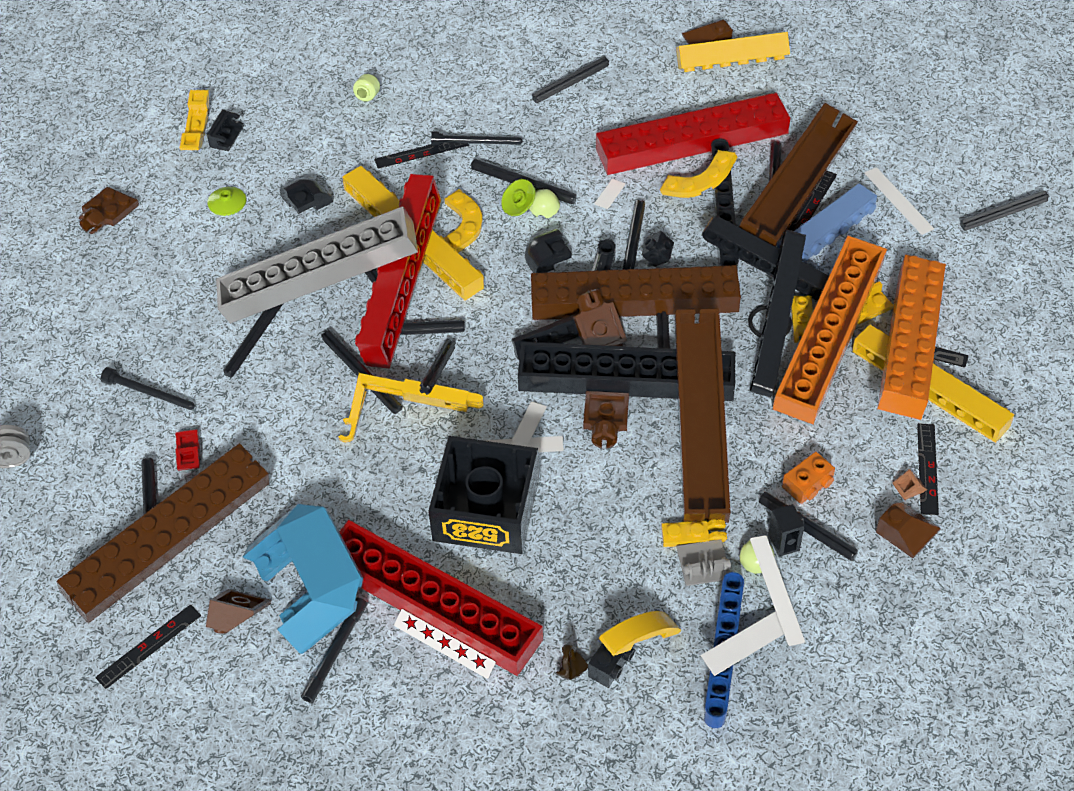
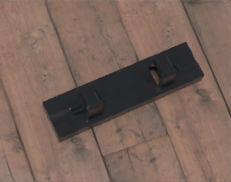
[511,313,580,360]

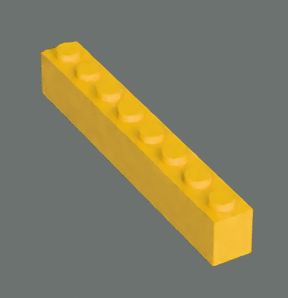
[852,324,1015,443]

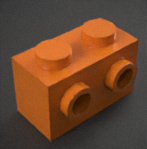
[782,452,835,504]

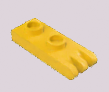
[791,296,813,343]

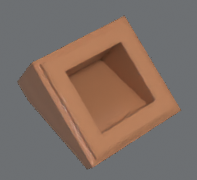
[892,469,927,500]

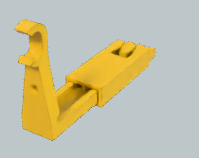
[338,373,484,443]

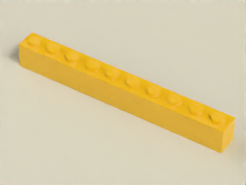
[342,166,484,301]

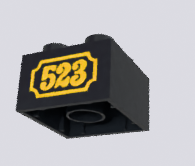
[428,436,539,554]

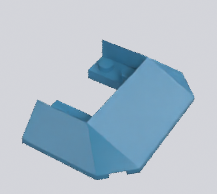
[243,504,363,654]

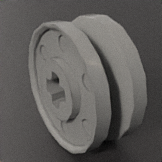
[0,425,30,468]

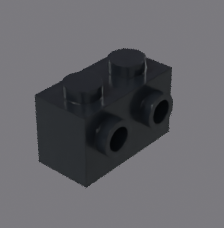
[768,504,804,557]
[588,643,635,688]

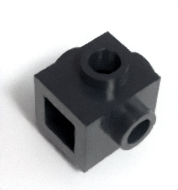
[641,231,674,267]

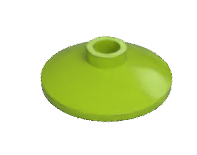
[501,179,535,217]
[207,187,246,216]

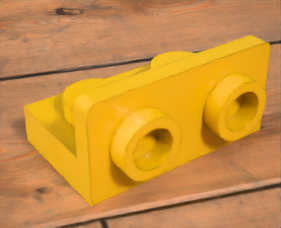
[858,281,894,324]

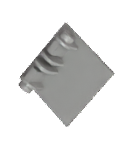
[676,539,731,586]

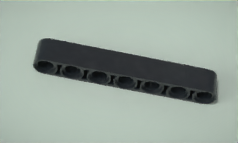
[702,216,829,301]

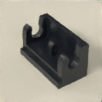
[207,109,244,152]

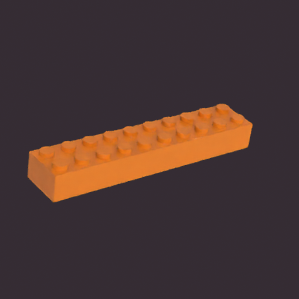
[772,236,887,425]
[877,254,946,420]

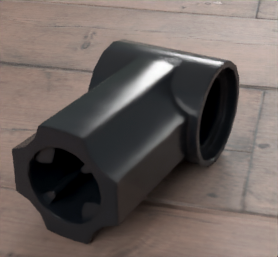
[591,239,616,271]

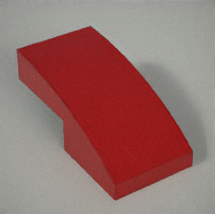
[175,429,200,471]

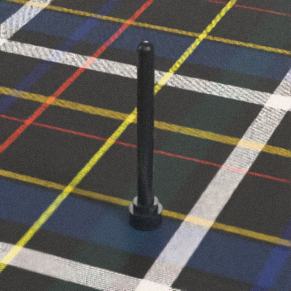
[431,131,523,147]
[100,367,195,410]

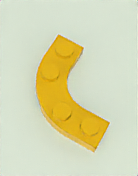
[660,150,738,198]
[444,189,482,253]

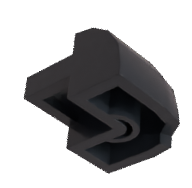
[280,178,333,214]
[525,228,572,273]

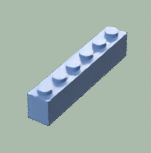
[777,183,877,263]

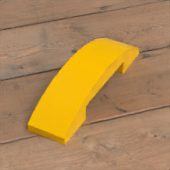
[179,90,209,150]
[599,611,681,656]

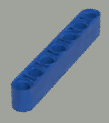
[704,572,744,728]

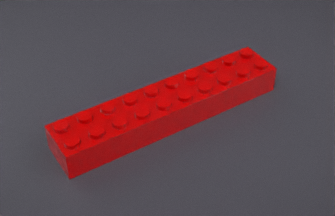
[596,92,790,175]
[355,174,441,369]
[339,520,543,677]

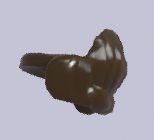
[555,643,588,680]

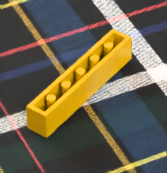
[676,32,790,72]

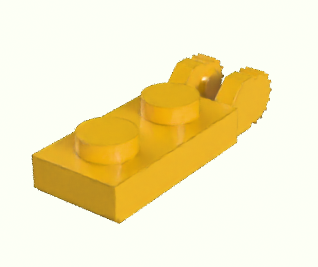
[661,519,727,547]

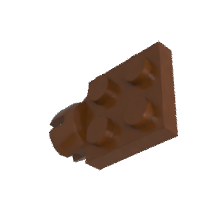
[78,187,139,234]
[573,289,627,346]
[583,391,629,449]

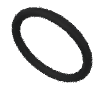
[748,305,792,338]

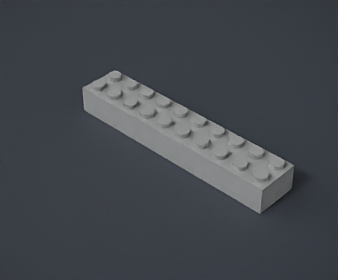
[216,207,418,324]

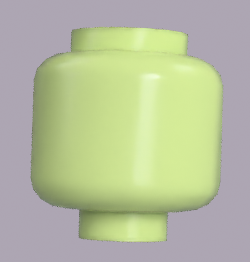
[353,74,380,101]

